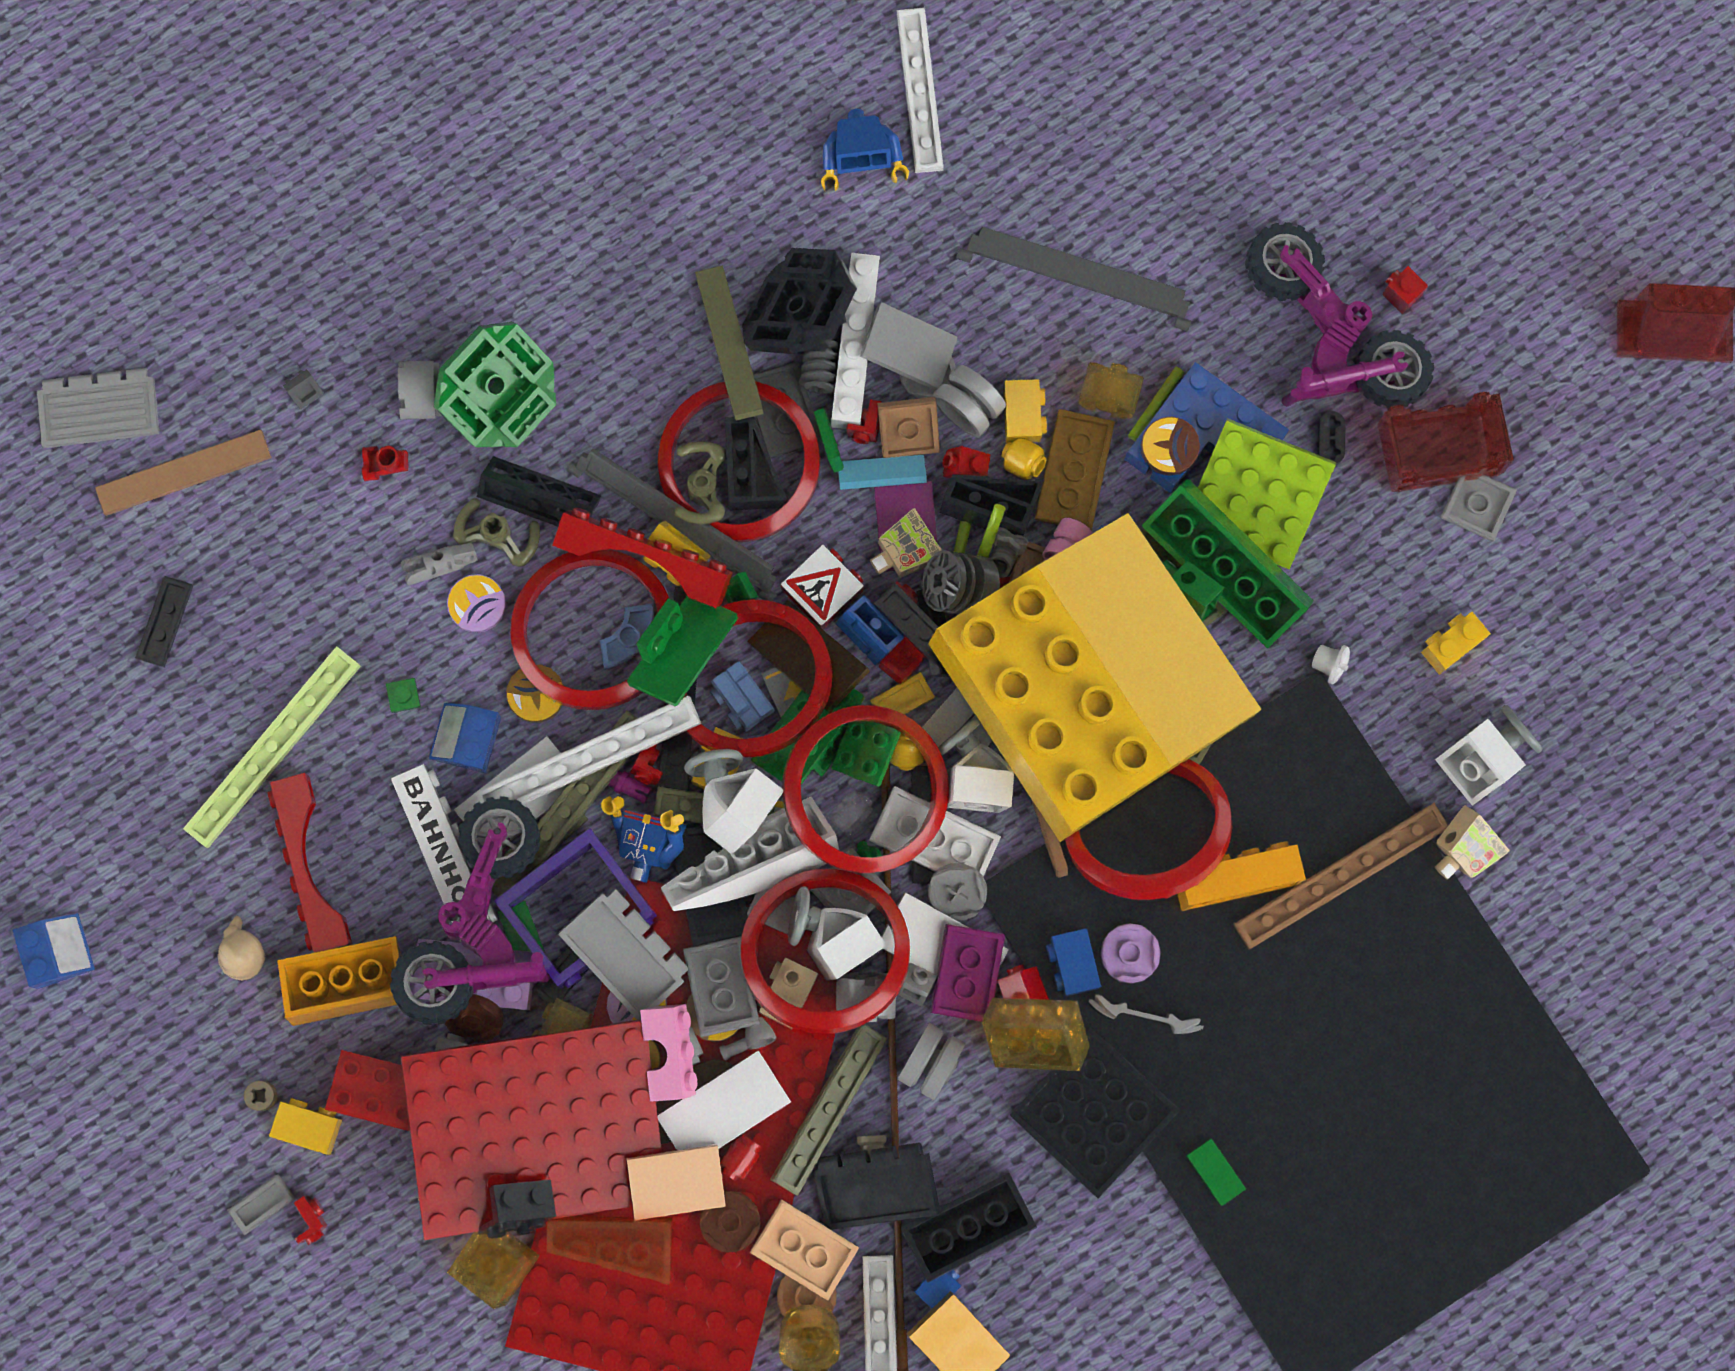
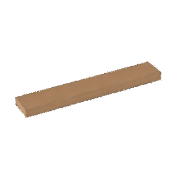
[95,430,272,516]

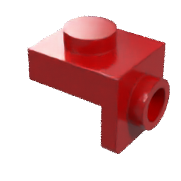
[942,446,991,478]
[879,635,925,685]
[294,1196,327,1245]

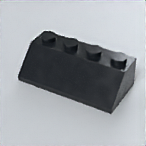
[901,1173,1037,1283]

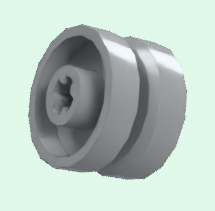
[932,365,1006,438]
[897,1022,966,1101]

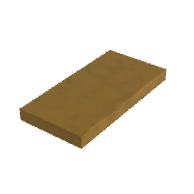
[1035,409,1115,531]

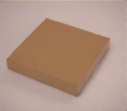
[877,397,940,458]

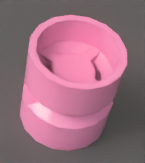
[1042,518,1093,560]

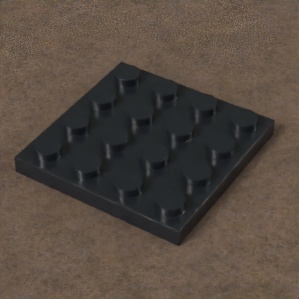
[1010,1027,1180,1199]

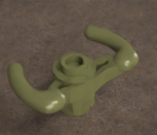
[674,441,727,524]
[453,498,540,567]

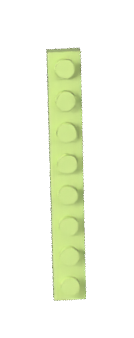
[183,646,361,848]

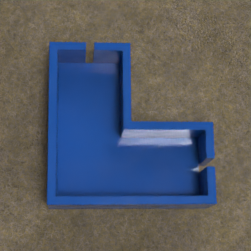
[1124,362,1289,493]

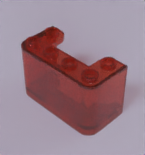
[1377,392,1514,492]

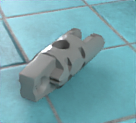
[401,543,478,585]

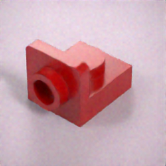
[846,399,882,444]
[630,744,663,785]

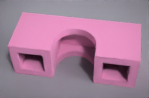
[640,1004,697,1101]

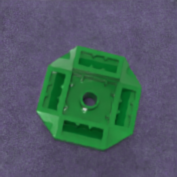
[433,321,556,447]

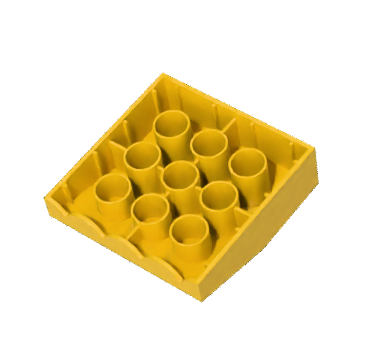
[928,513,1262,842]

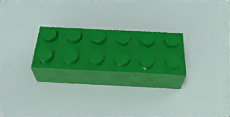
[1141,479,1314,649]

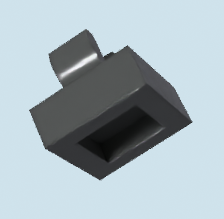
[283,369,324,410]

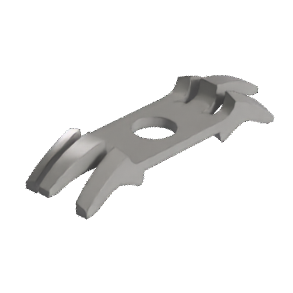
[1089,995,1204,1034]

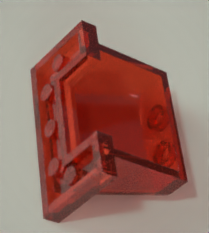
[1617,283,1735,363]

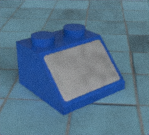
[429,703,501,773]
[12,913,95,989]

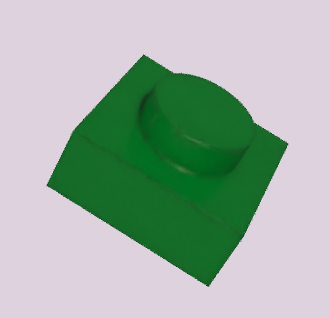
[725,572,758,604]
[386,678,421,713]

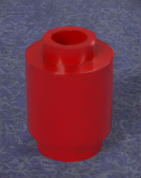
[720,1134,762,1181]

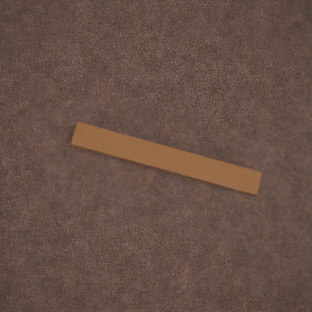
[1233,803,1448,949]

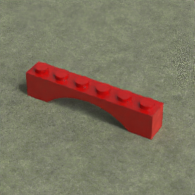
[552,508,733,608]
[268,773,353,953]

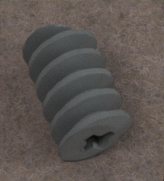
[799,333,840,394]

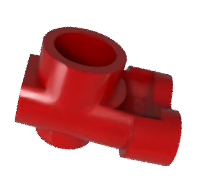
[362,446,408,481]

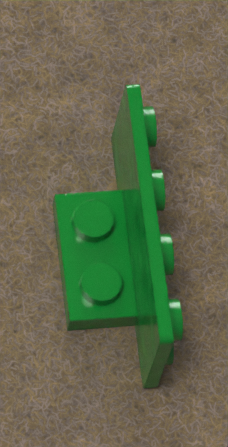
[627,596,738,706]
[751,689,865,785]

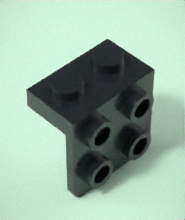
[478,1180,556,1239]

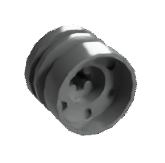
[922,550,1000,614]

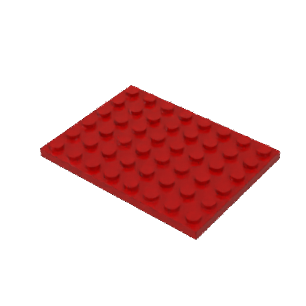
[401,1019,662,1240]

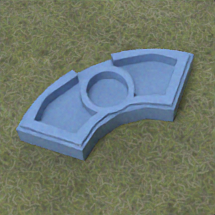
[600,603,655,670]

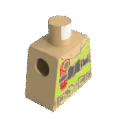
[870,508,942,578]
[1435,805,1510,880]

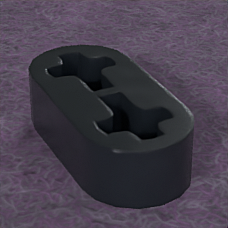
[1317,411,1346,466]

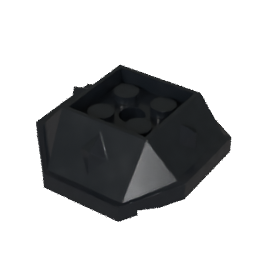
[742,248,857,355]

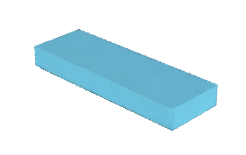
[838,455,927,490]

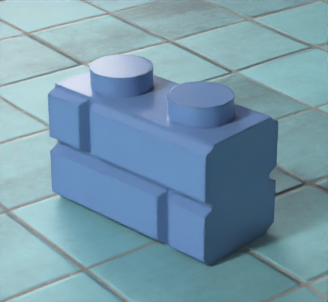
[710,661,774,732]

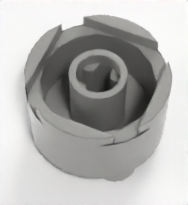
[398,361,442,420]
[836,972,896,1022]

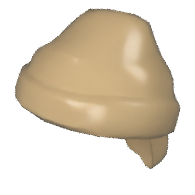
[218,916,265,981]

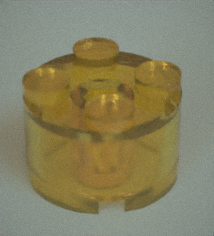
[1078,362,1144,419]
[779,1305,840,1371]

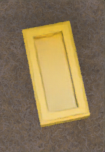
[870,672,935,726]

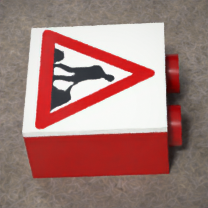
[781,545,864,629]

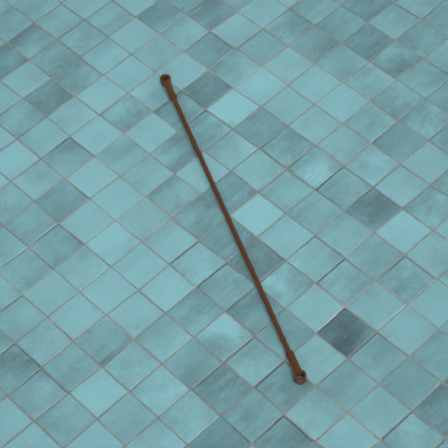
[879,763,908,1371]

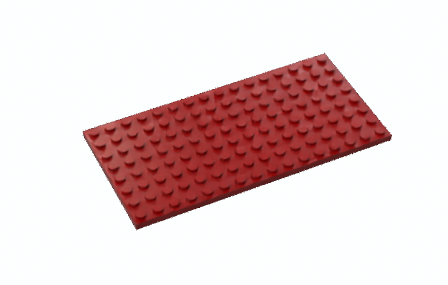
[505,878,852,1371]

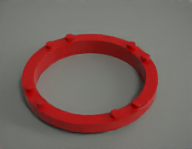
[658,381,821,542]
[510,549,669,710]
[683,599,832,757]
[782,705,949,873]
[1065,759,1232,900]
[741,869,910,1034]

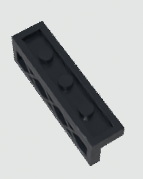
[477,456,601,527]

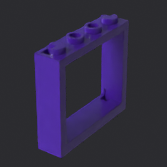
[494,828,657,989]

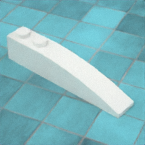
[661,797,839,911]

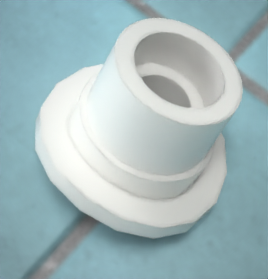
[1312,645,1350,684]

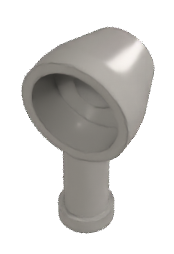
[719,1017,776,1061]

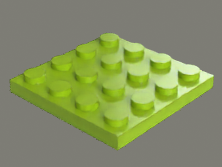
[1198,418,1336,569]

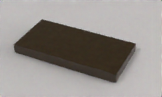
[747,600,870,714]

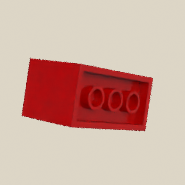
[325,1050,410,1131]

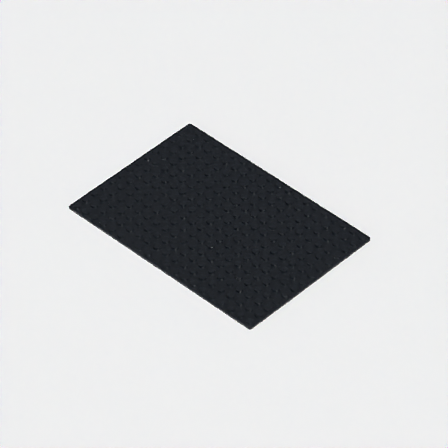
[985,673,1650,1371]

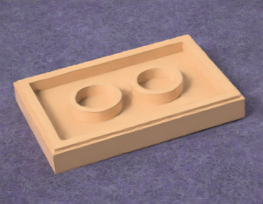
[626,1144,726,1221]
[750,1200,859,1300]

